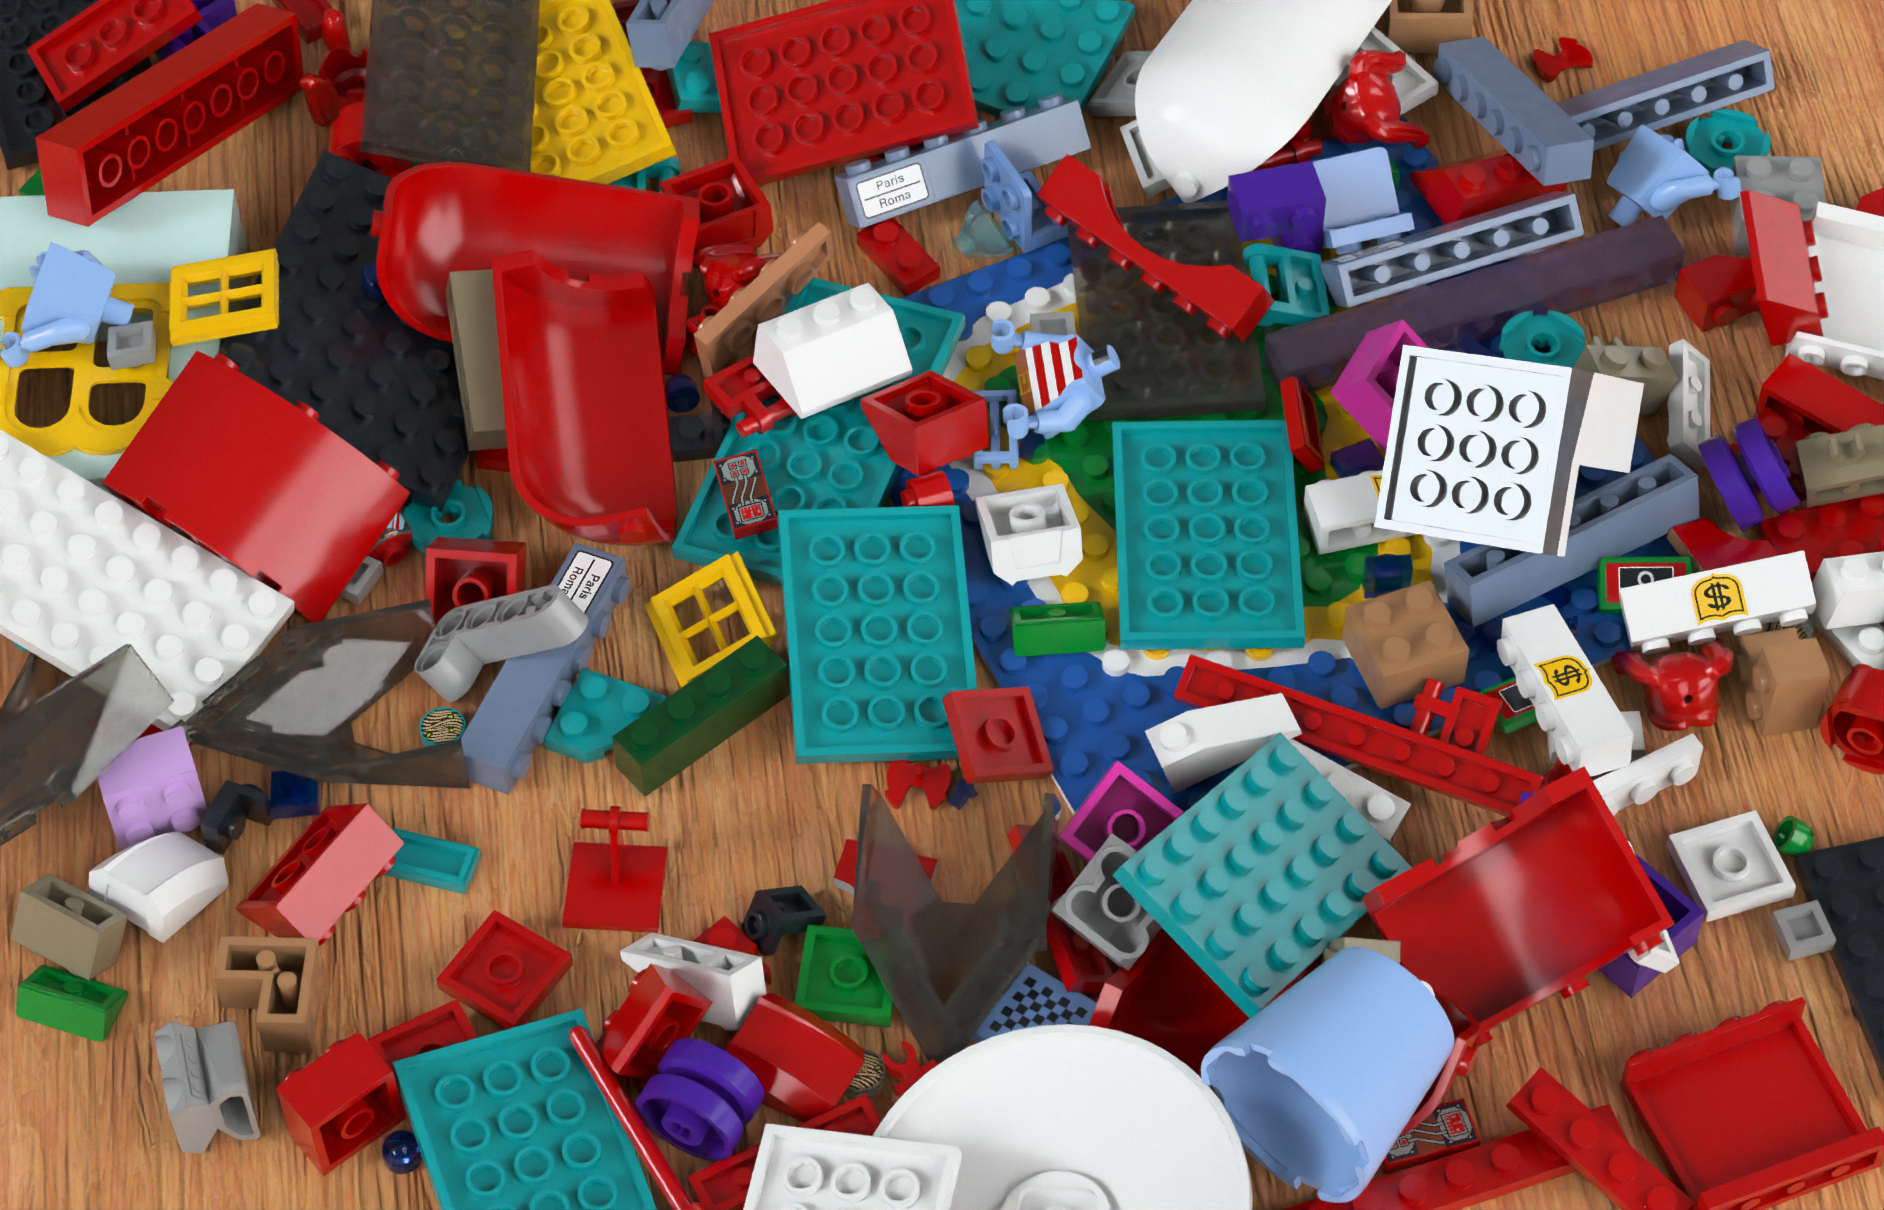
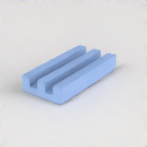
[972,390,1018,470]

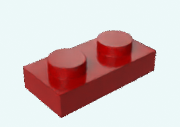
[856,217,940,296]

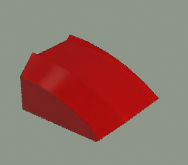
[658,155,774,252]
[726,993,865,1122]

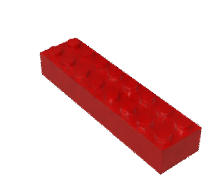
[35,3,304,227]

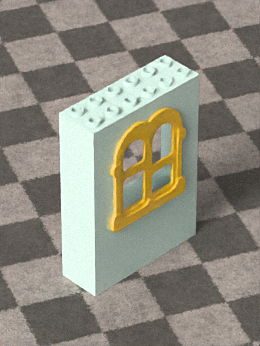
[0,189,247,531]

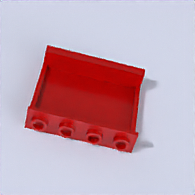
[1620,997,1884,1210]

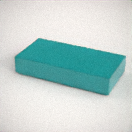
[383,827,481,894]

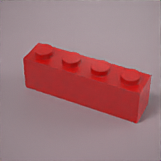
[1755,353,1884,435]

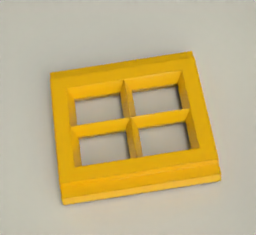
[169,248,279,347]
[644,551,779,688]

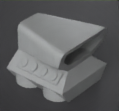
[1049,834,1162,971]
[155,1021,261,1154]

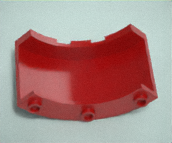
[102,350,410,626]
[1362,766,1675,1049]

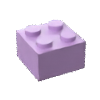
[90,726,208,849]

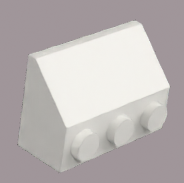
[753,282,912,419]

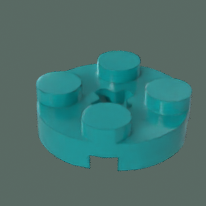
[1684,109,1770,178]
[1498,310,1586,368]
[403,479,495,558]

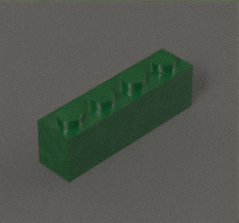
[612,635,789,797]

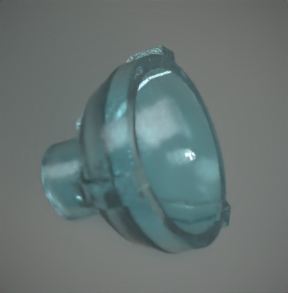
[953,200,1014,259]

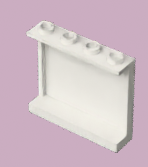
[1785,201,1884,380]

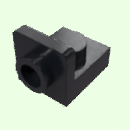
[669,399,731,462]
[200,780,274,855]
[742,885,827,956]

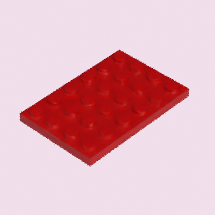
[708,0,980,186]

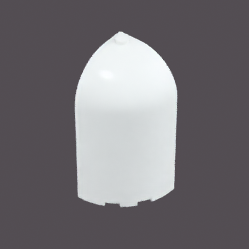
[1135,0,1392,205]

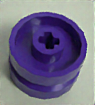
[1698,415,1800,532]
[636,1038,765,1161]

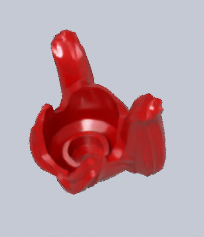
[299,8,390,127]
[1323,50,1430,149]
[692,243,783,309]
[1611,636,1735,731]

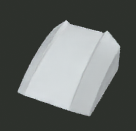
[974,484,1083,586]
[89,831,229,943]

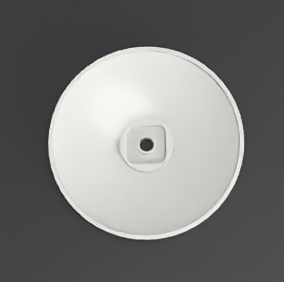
[873,1024,1252,1210]

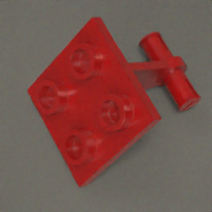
[562,806,668,933]

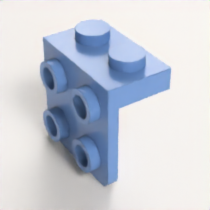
[981,140,1069,254]
[1312,147,1415,254]

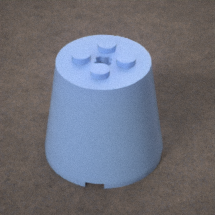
[1201,947,1455,1203]

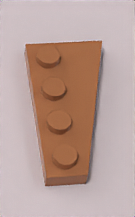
[694,221,834,378]

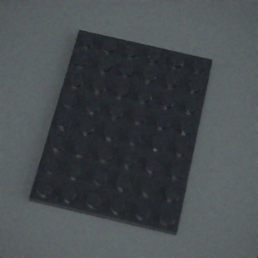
[218,150,470,513]

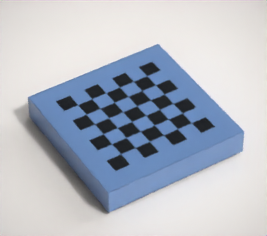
[971,961,1097,1043]

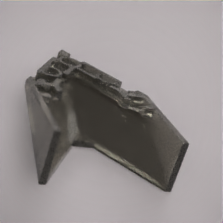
[169,599,470,789]
[0,644,174,846]
[852,784,1061,1065]

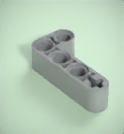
[414,585,589,702]

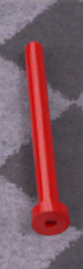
[569,1025,705,1210]

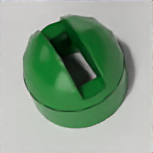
[1772,815,1814,857]

